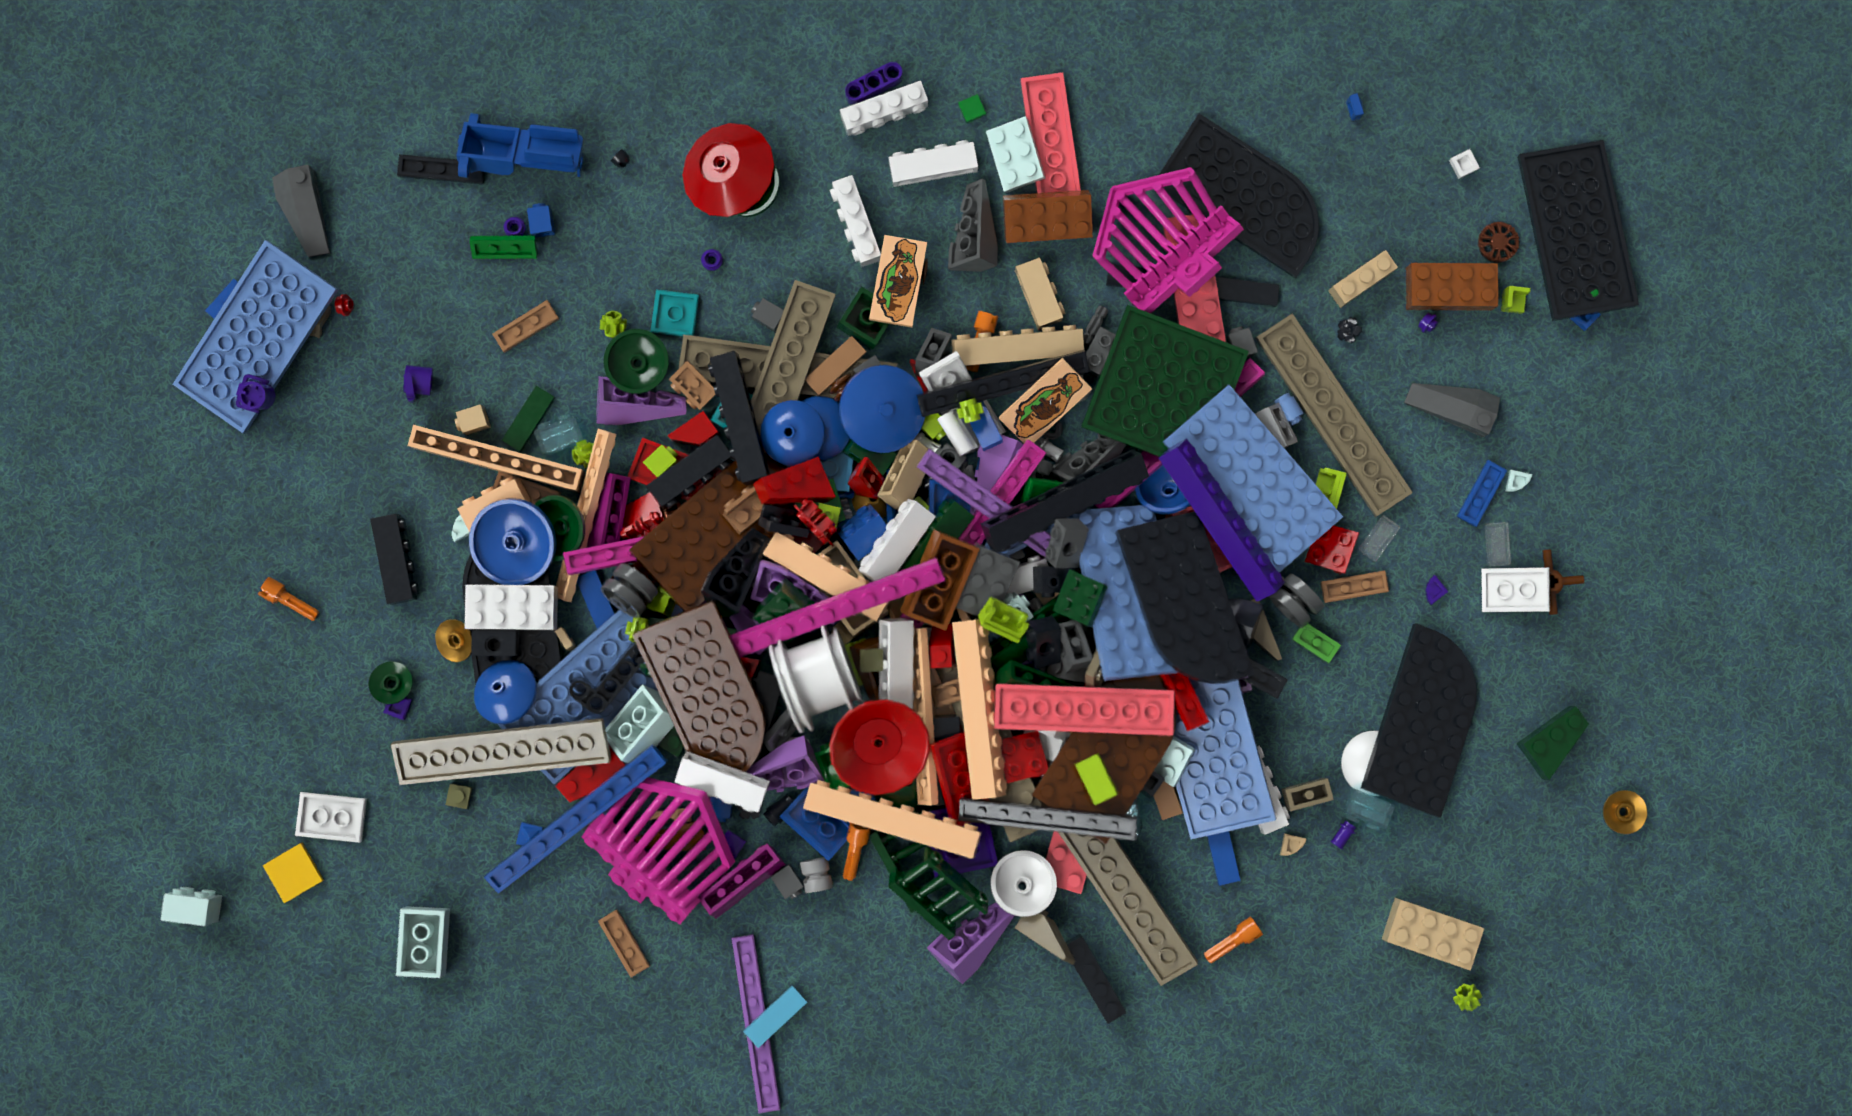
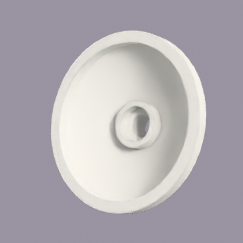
[1341,731,1379,796]
[991,851,1057,917]

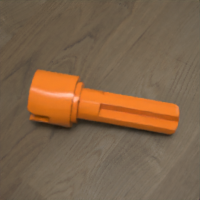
[966,311,999,372]
[258,577,319,621]
[843,822,871,881]
[1204,916,1263,963]

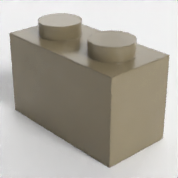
[1281,778,1334,811]

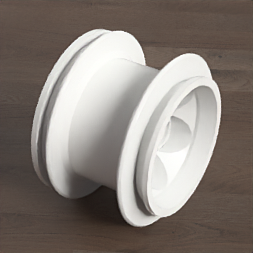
[769,625,863,733]

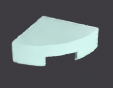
[1505,470,1532,492]
[452,515,470,542]

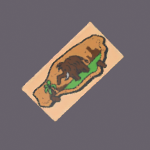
[869,235,927,328]
[999,358,1092,443]

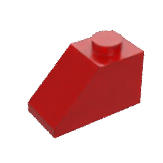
[668,411,720,446]
[847,457,885,499]
[929,624,957,669]

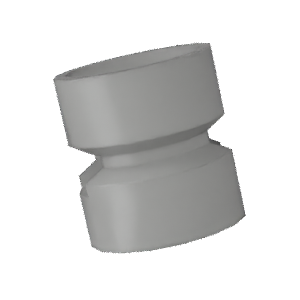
[800,857,833,893]

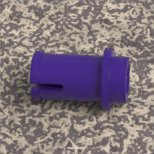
[1330,820,1356,849]

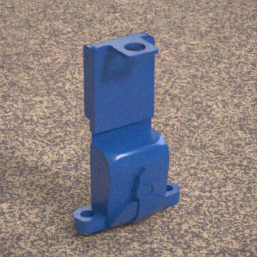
[456,113,583,178]

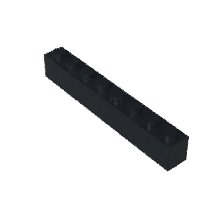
[980,449,1149,552]

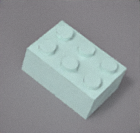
[605,684,674,763]
[396,906,450,978]

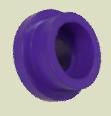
[504,217,526,236]
[701,249,723,271]
[1418,313,1438,333]

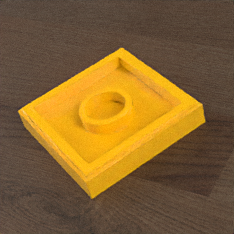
[263,843,324,903]

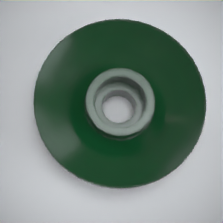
[368,661,413,704]

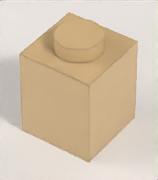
[455,404,491,435]

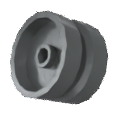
[601,563,658,618]
[1269,573,1325,629]

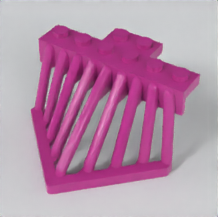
[1093,167,1244,313]
[581,777,735,925]

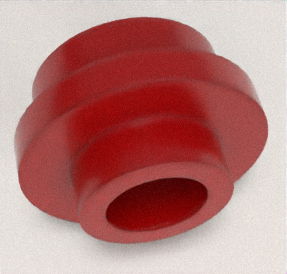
[335,294,354,316]

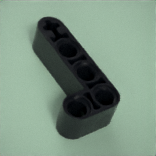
[569,642,645,714]

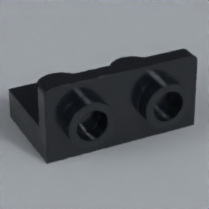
[758,504,810,538]

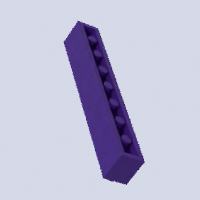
[1159,439,1285,602]

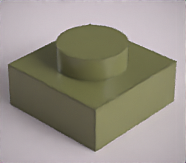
[445,783,473,809]

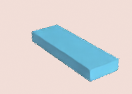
[743,986,807,1048]

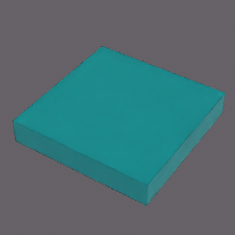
[650,290,699,337]

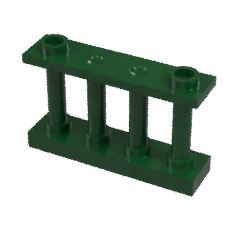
[869,810,954,913]
[888,846,988,940]

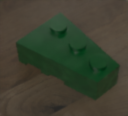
[1517,706,1589,780]

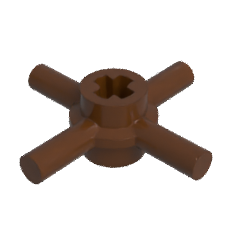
[1542,549,1584,615]

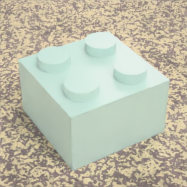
[161,887,222,926]

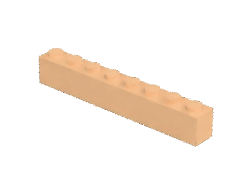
[407,425,585,493]
[952,620,1007,799]
[803,780,982,859]

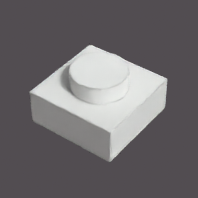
[1449,149,1480,179]

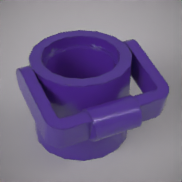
[403,365,433,403]
[236,374,276,414]

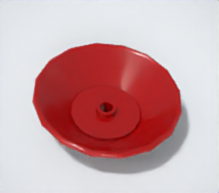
[682,123,775,217]
[829,699,930,795]

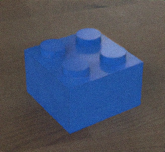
[836,505,887,561]

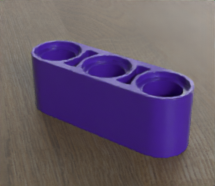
[845,62,902,105]

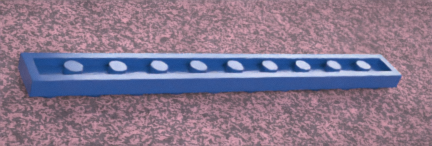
[484,744,667,894]

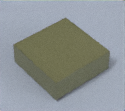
[860,648,883,672]

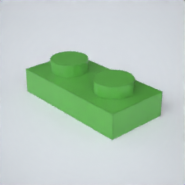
[1291,624,1341,663]

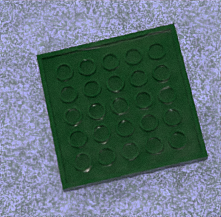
[1081,305,1249,457]

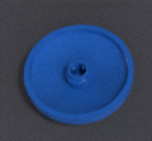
[839,365,925,453]
[469,498,556,585]

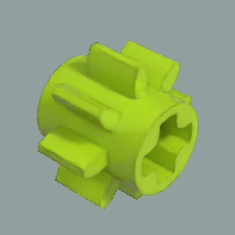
[600,311,627,338]
[956,398,984,424]
[572,439,594,468]
[625,617,649,643]
[1453,984,1482,1011]

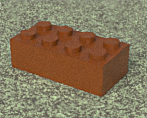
[1003,190,1093,243]
[1406,263,1498,311]
[900,529,980,630]

